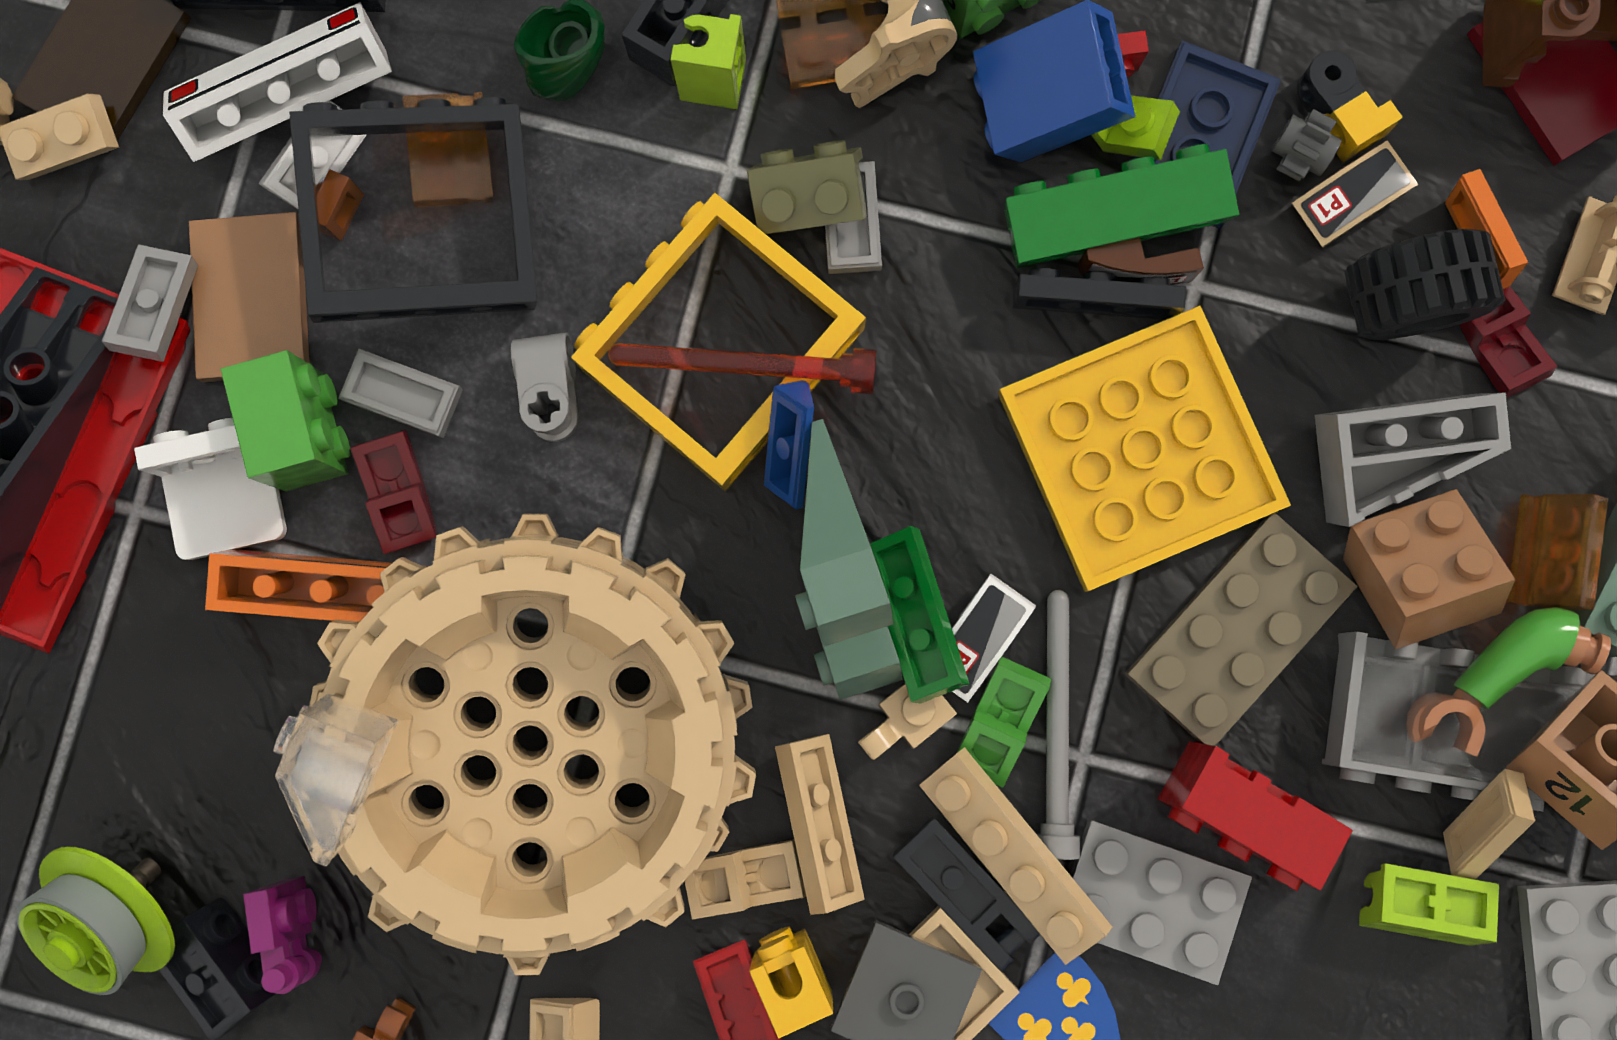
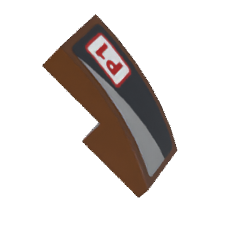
[1077,238,1204,285]

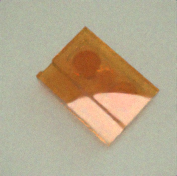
[403,92,493,207]
[1506,494,1608,610]

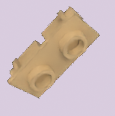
[1552,195,1617,315]

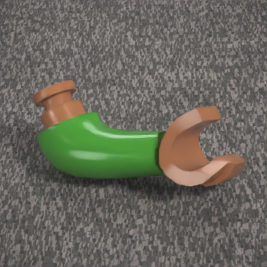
[1406,607,1611,756]

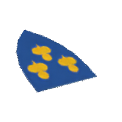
[988,952,1121,1040]

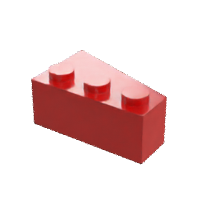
[1158,741,1353,891]

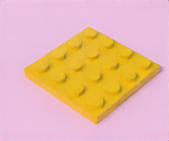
[998,306,1291,592]

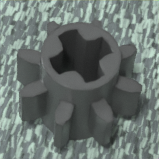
[1271,109,1342,181]

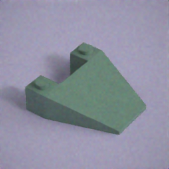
[795,419,903,700]

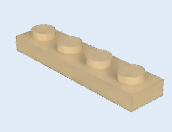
[919,747,1113,965]

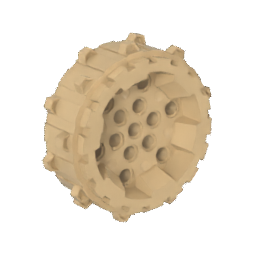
[293,514,756,975]

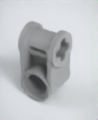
[511,332,579,442]

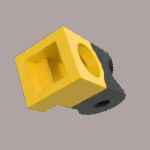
[1298,51,1403,163]

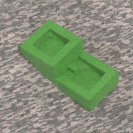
[957,656,1051,788]

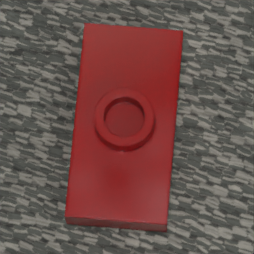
[693,939,783,1040]

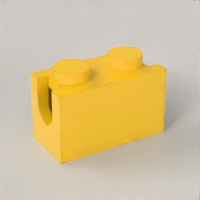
[749,926,833,1039]

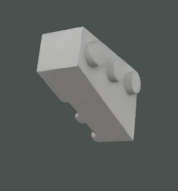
[1315,393,1511,527]

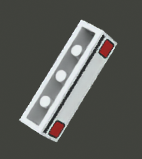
[163,2,392,162]

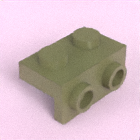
[747,140,867,234]

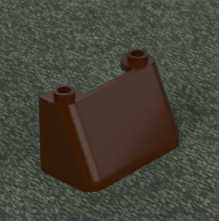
[1483,0,1617,87]

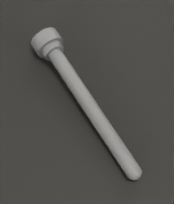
[1037,590,1080,860]

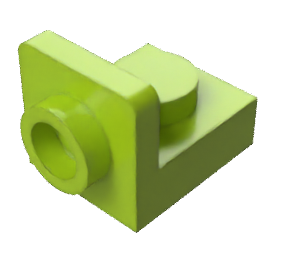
[1091,96,1180,160]

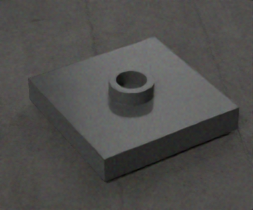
[831,920,982,1040]

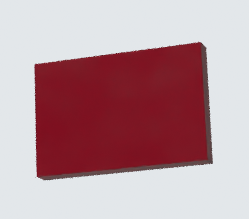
[1466,22,1617,166]

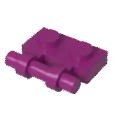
[243,876,322,994]

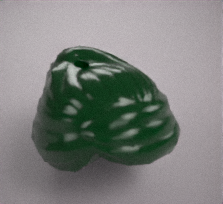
[514,0,605,101]

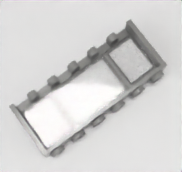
[1322,632,1617,812]

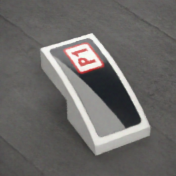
[952,573,1036,703]

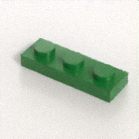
[870,526,970,704]

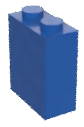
[973,0,1135,163]

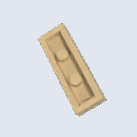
[775,734,865,915]

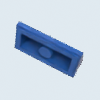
[764,380,814,510]

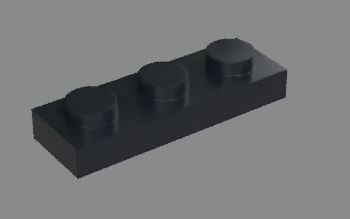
[1013,268,1186,320]

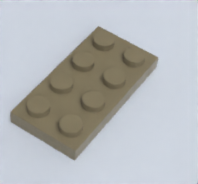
[1124,513,1358,746]

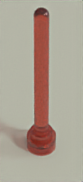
[608,343,876,394]

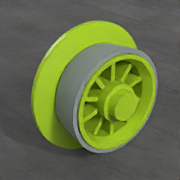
[16,847,175,995]

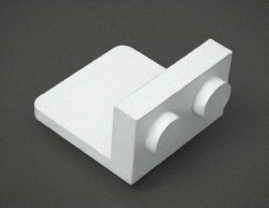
[134,418,287,560]

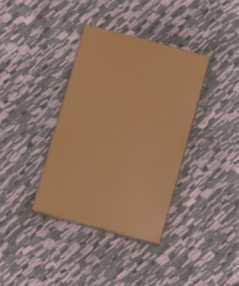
[189,212,309,383]

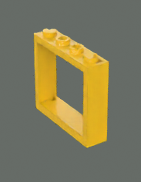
[571,193,866,492]

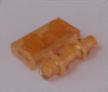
[775,0,886,89]

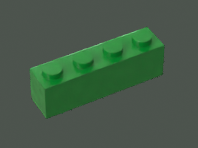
[1003,144,1240,269]

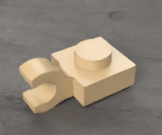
[858,683,957,760]

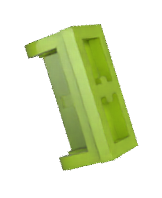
[671,14,746,109]
[1359,863,1499,946]

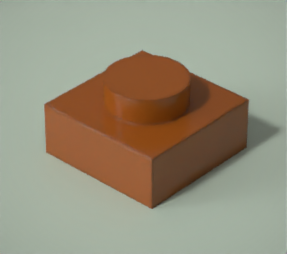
[316,169,365,242]

